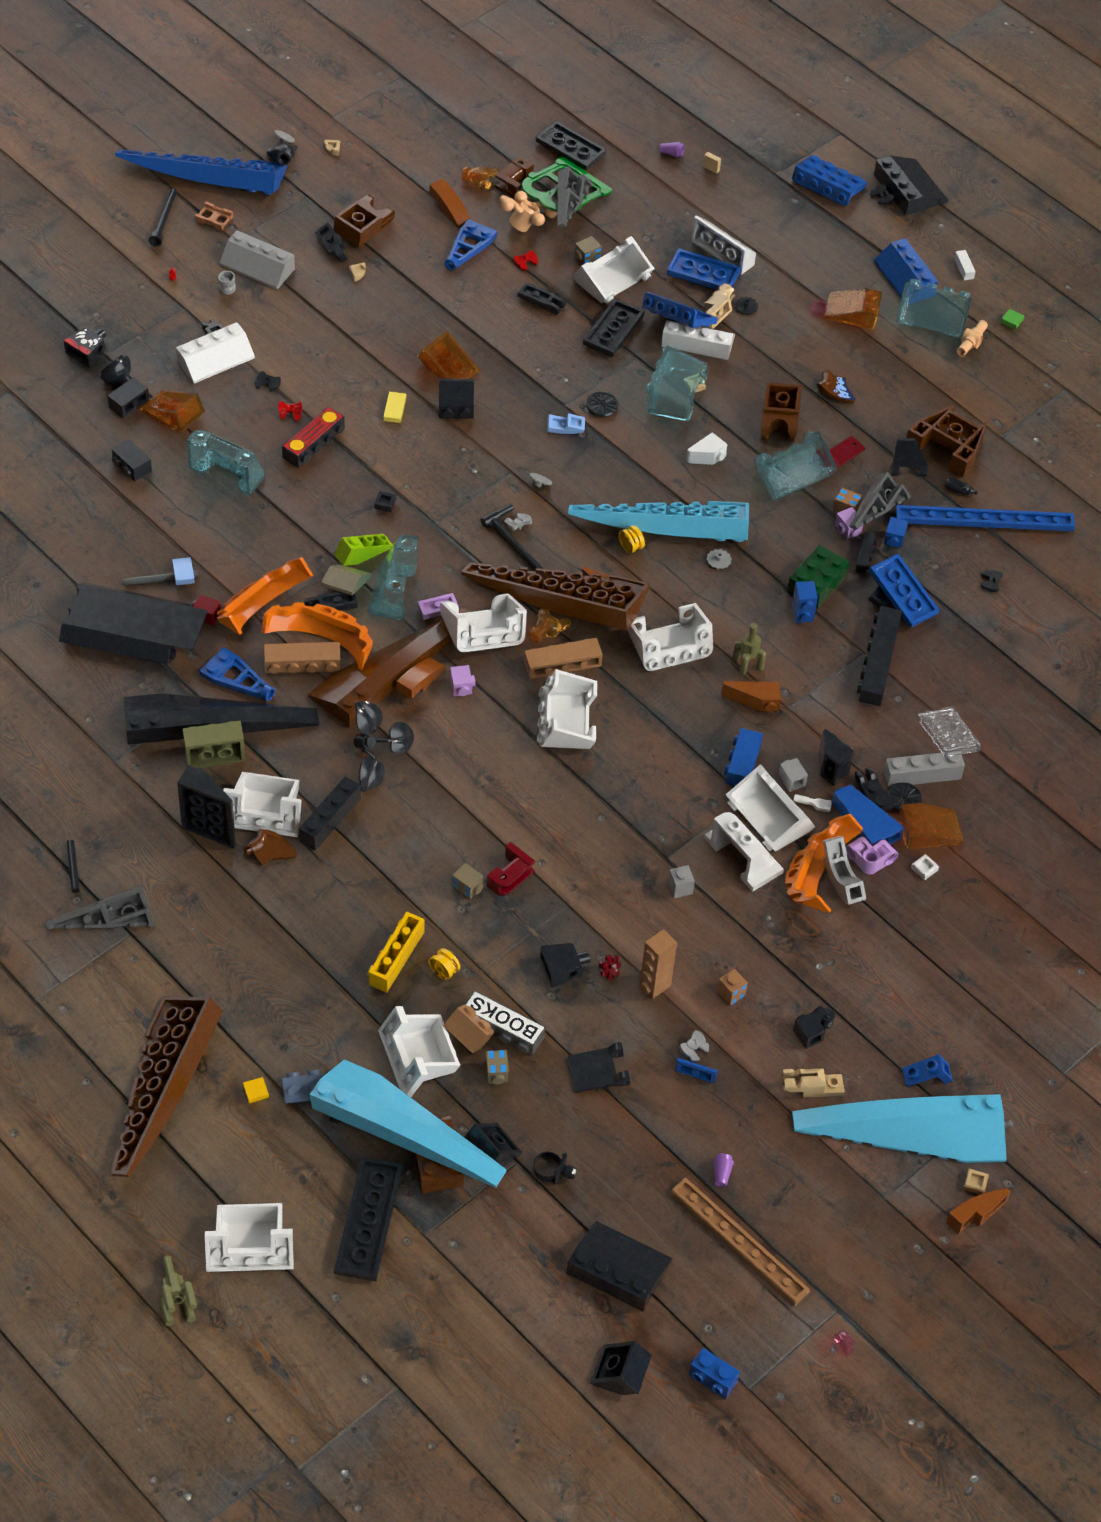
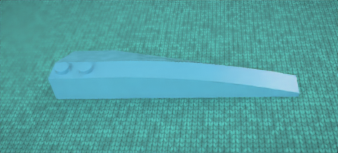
[568,501,749,542]
[310,1060,506,1188]
[792,1094,1007,1163]

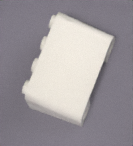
[628,603,713,671]
[537,669,597,749]

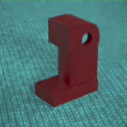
[487,842,535,896]

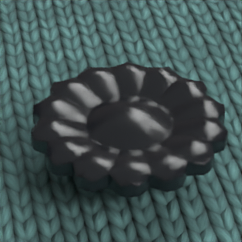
[735,297,758,315]

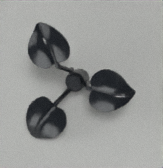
[354,701,414,792]

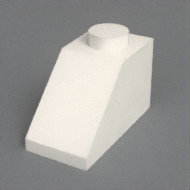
[686,432,727,465]

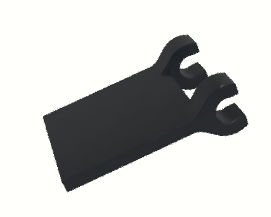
[568,1042,631,1093]

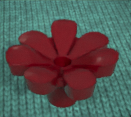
[599,955,621,981]

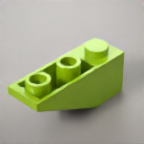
[334,534,393,566]

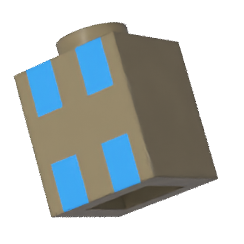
[574,236,602,265]
[452,863,484,899]
[485,1050,509,1084]

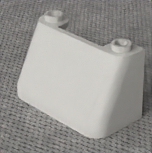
[573,236,655,304]
[440,594,527,652]
[726,764,815,852]

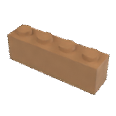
[524,638,603,679]
[264,642,341,674]
[640,929,677,999]

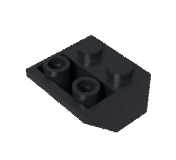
[818,729,854,786]

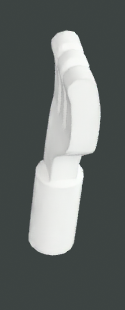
[793,794,832,812]

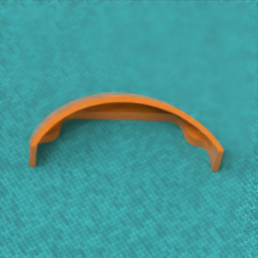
[217,557,313,635]
[261,602,373,670]
[785,814,863,913]

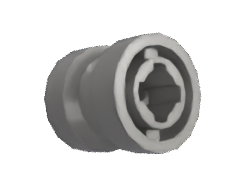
[218,271,236,295]

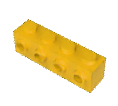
[367,912,425,993]

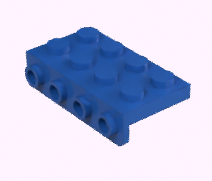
[792,155,867,206]
[642,292,718,328]

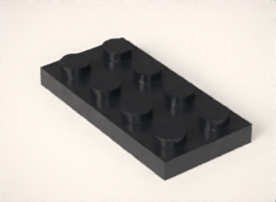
[536,121,607,171]
[583,298,645,357]

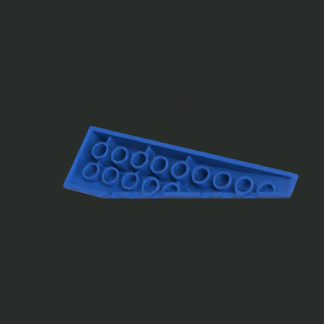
[115,150,287,194]

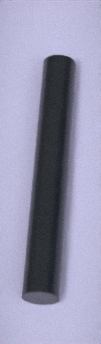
[67,840,80,893]

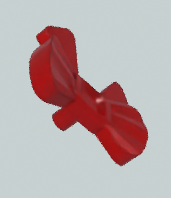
[514,250,538,271]
[278,401,303,422]

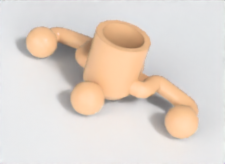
[499,191,558,232]

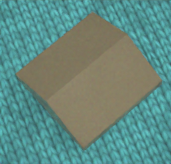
[321,564,372,595]

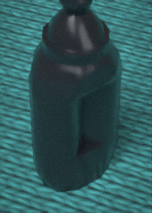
[945,478,978,495]

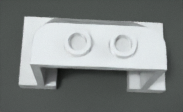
[223,772,302,837]
[704,812,784,892]
[378,1006,460,1097]
[205,1203,294,1272]

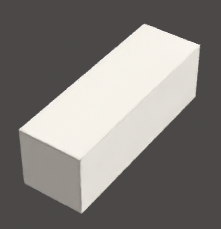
[954,250,976,280]

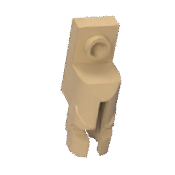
[704,283,735,329]
[781,1068,845,1098]

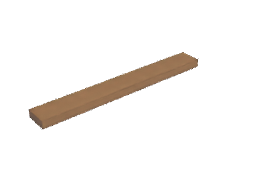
[670,1177,810,1306]

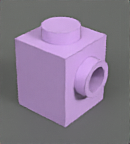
[835,507,863,539]
[450,665,475,696]

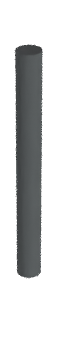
[124,570,198,586]

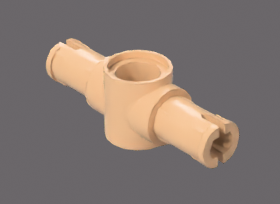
[957,320,988,357]

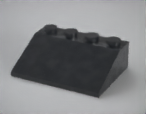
[874,155,948,216]
[177,765,236,848]
[566,1221,672,1312]

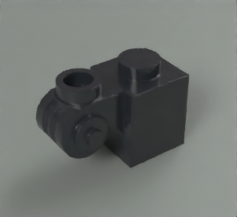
[793,1006,835,1049]

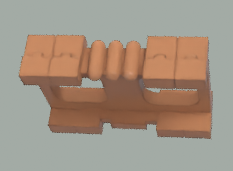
[195,201,233,231]

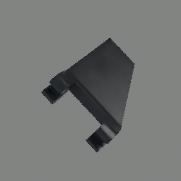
[890,438,928,476]

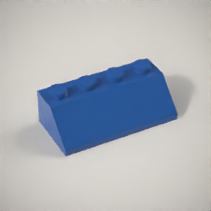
[874,238,938,305]

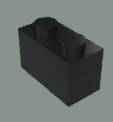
[107,377,149,418]
[112,439,152,481]

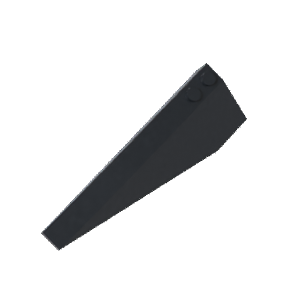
[124,693,319,745]

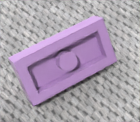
[418,593,459,620]

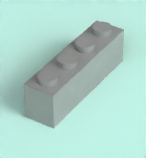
[883,751,965,788]

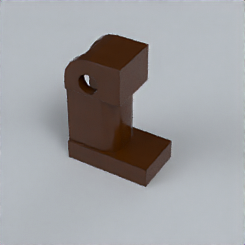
[495,157,534,199]

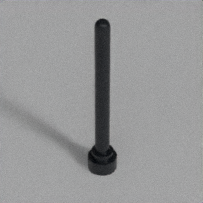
[149,188,177,246]

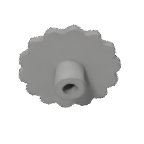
[274,130,295,144]
[529,473,552,487]
[707,549,732,570]

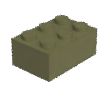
[183,721,245,768]

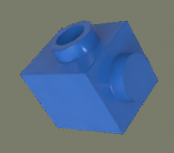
[884,517,908,548]

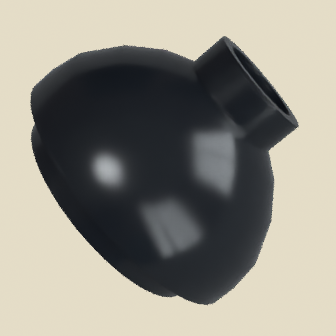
[100,355,132,386]

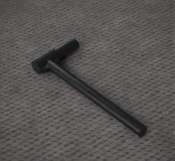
[480,504,544,570]

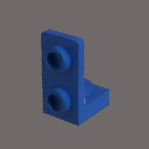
[902,1054,953,1087]

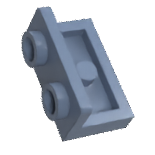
[282,1070,324,1103]

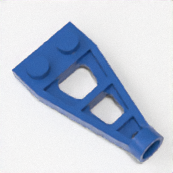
[444,219,497,271]
[200,647,275,701]

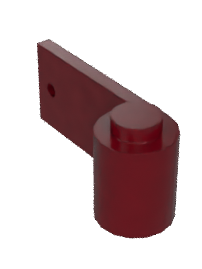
[811,435,865,475]

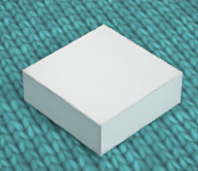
[911,854,939,880]

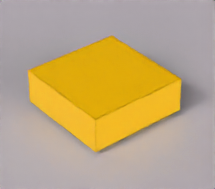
[243,1077,269,1103]

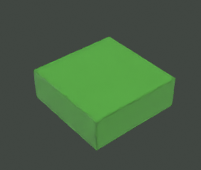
[1001,309,1024,330]

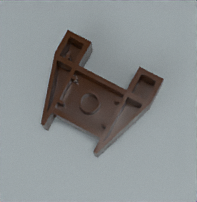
[906,404,987,478]

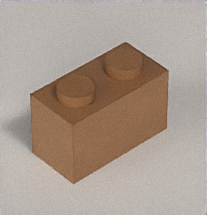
[443,1005,494,1053]

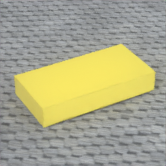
[384,392,406,423]

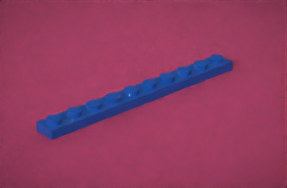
[895,505,1075,531]

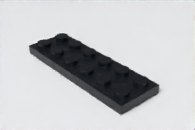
[334,1157,403,1282]

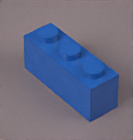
[724,728,763,786]

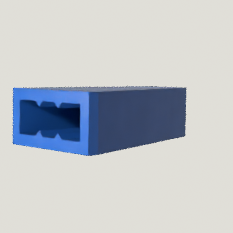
[832,785,904,847]

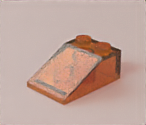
[825,288,882,329]
[417,330,481,379]
[140,389,205,431]
[898,803,964,849]

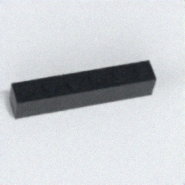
[857,606,902,706]

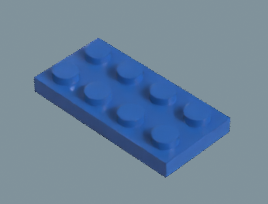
[667,248,741,290]
[869,554,940,628]

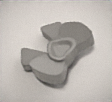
[504,513,532,531]
[678,1030,709,1062]

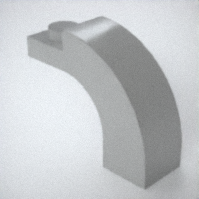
[823,835,866,905]

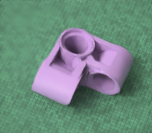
[845,837,898,874]

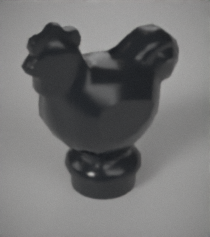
[266,144,298,165]

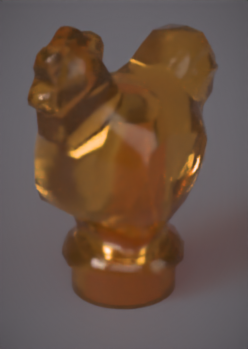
[462,166,500,190]
[528,608,572,643]

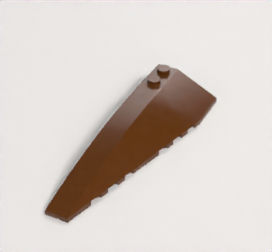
[461,562,650,630]
[308,608,468,728]
[111,996,223,1177]

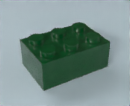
[787,545,850,609]

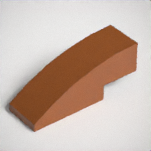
[429,178,472,227]
[397,657,445,699]
[946,1189,1011,1234]

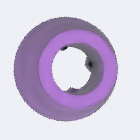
[660,142,684,158]
[713,1153,734,1187]

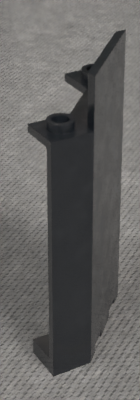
[59,582,208,664]

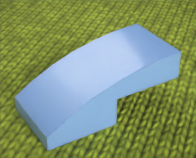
[547,414,585,434]
[172,557,195,585]

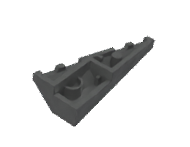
[557,166,593,228]
[849,471,911,530]
[46,885,155,929]

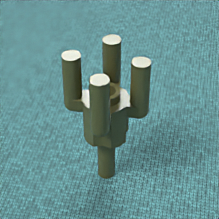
[732,623,766,675]
[160,1256,197,1326]

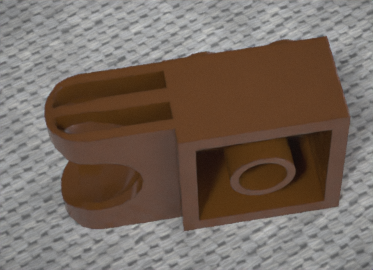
[333,194,395,248]
[761,382,802,442]
[413,1115,464,1194]

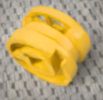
[619,525,645,554]
[428,948,460,980]

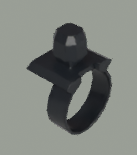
[533,1151,577,1185]

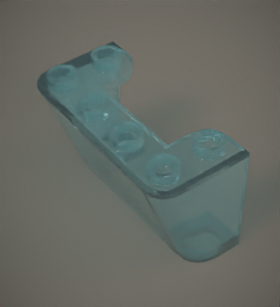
[895,278,973,338]
[646,345,709,421]
[187,429,265,496]
[754,431,837,500]
[368,535,418,621]

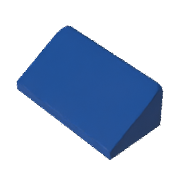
[675,1058,718,1083]

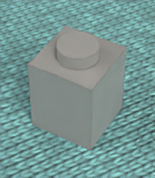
[778,758,808,792]
[668,865,695,898]

